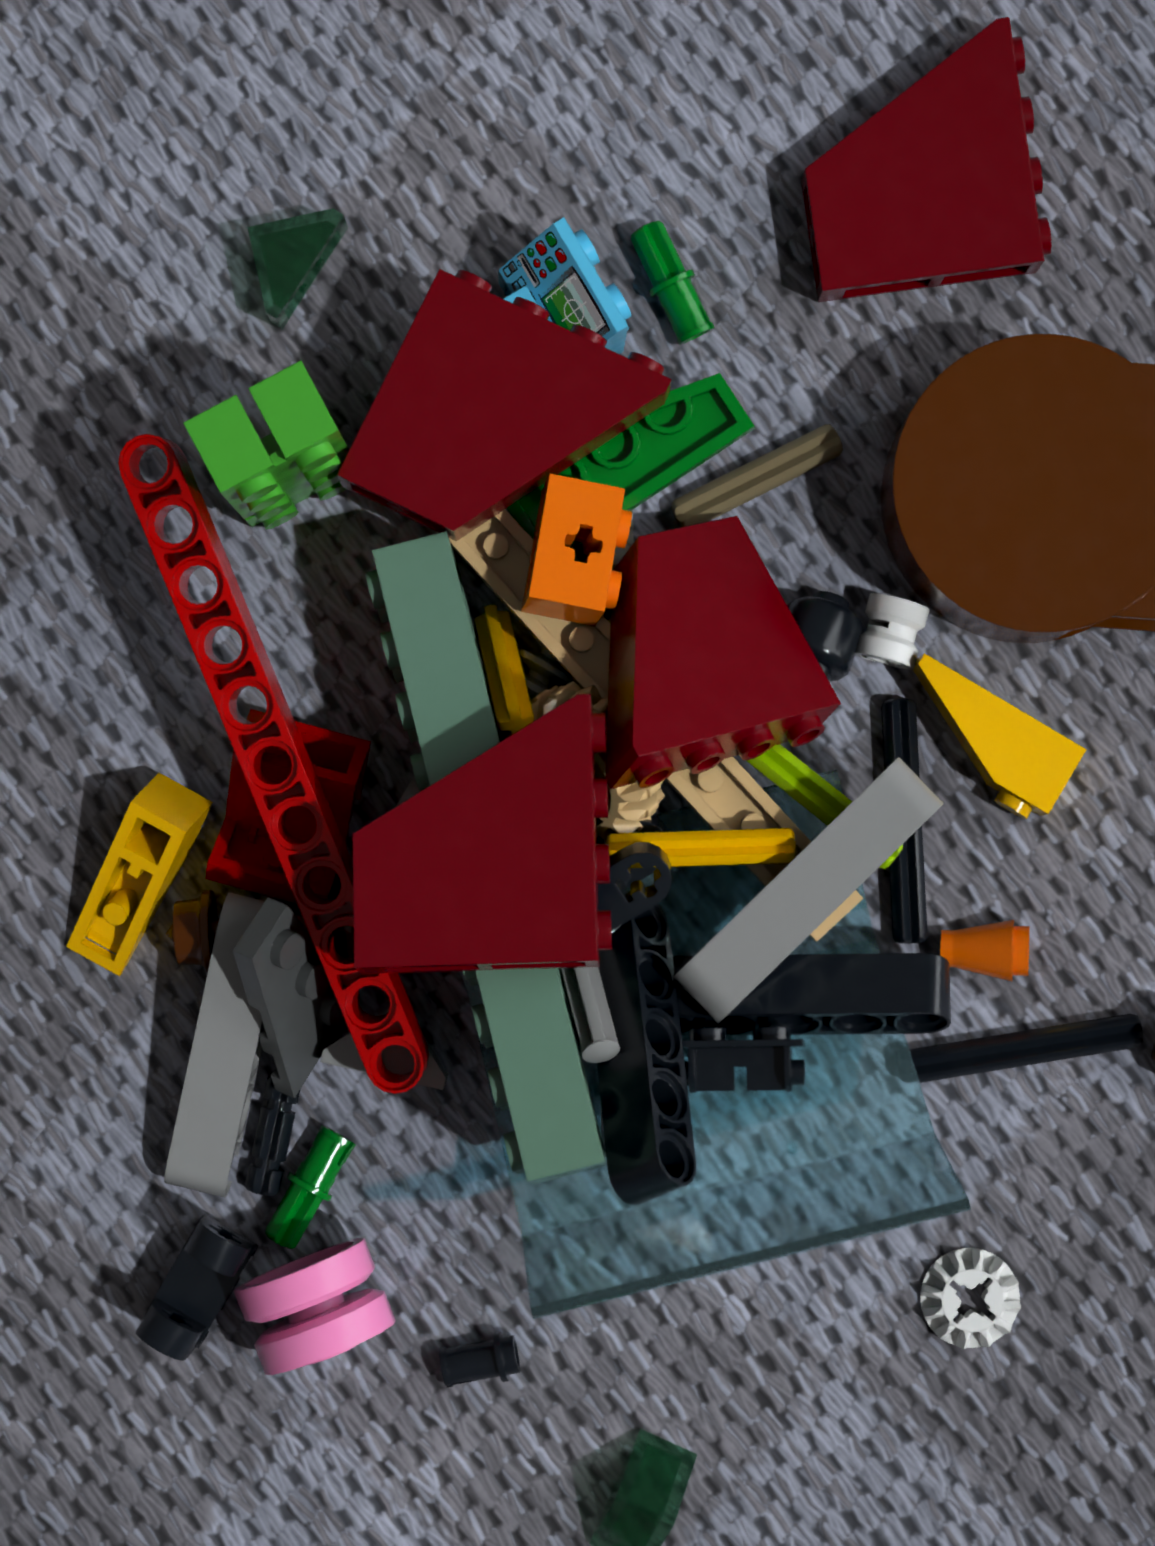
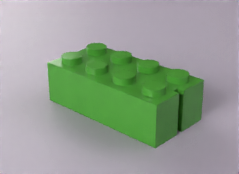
[183,360,349,530]

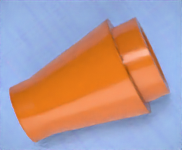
[940,920,1030,982]

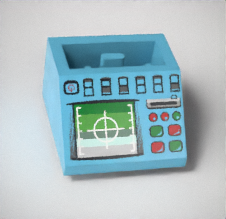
[498,217,631,354]

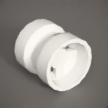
[855,593,930,670]

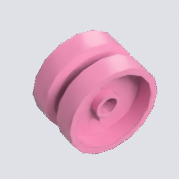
[234,1238,396,1375]

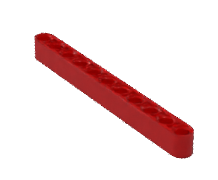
[118,434,429,1094]

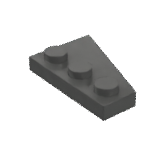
[233,897,360,1098]

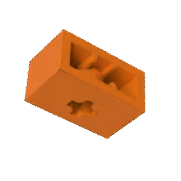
[521,473,632,626]

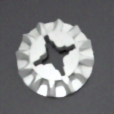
[920,1248,1021,1349]

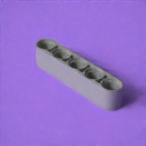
[673,757,944,1023]
[164,893,292,1198]

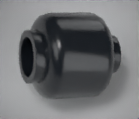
[788,591,862,682]

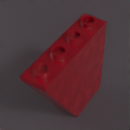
[801,17,1052,303]
[337,269,672,541]
[605,516,841,789]
[353,694,612,974]

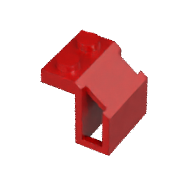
[205,709,371,904]

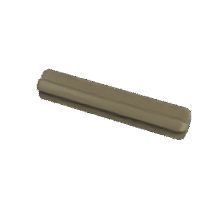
[671,424,843,528]

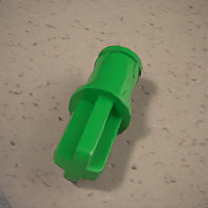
[631,221,715,345]
[265,1125,356,1249]

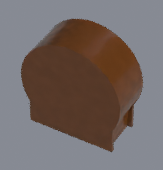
[881,334,1155,643]

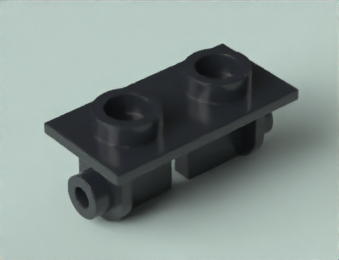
[682,1027,806,1093]

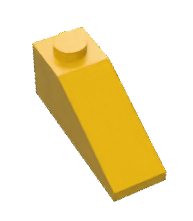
[913,653,1087,819]
[66,773,213,977]

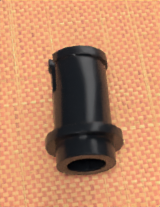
[439,1332,521,1388]

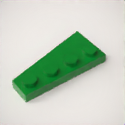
[507,373,756,549]

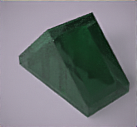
[247,208,348,330]
[589,1428,697,1546]

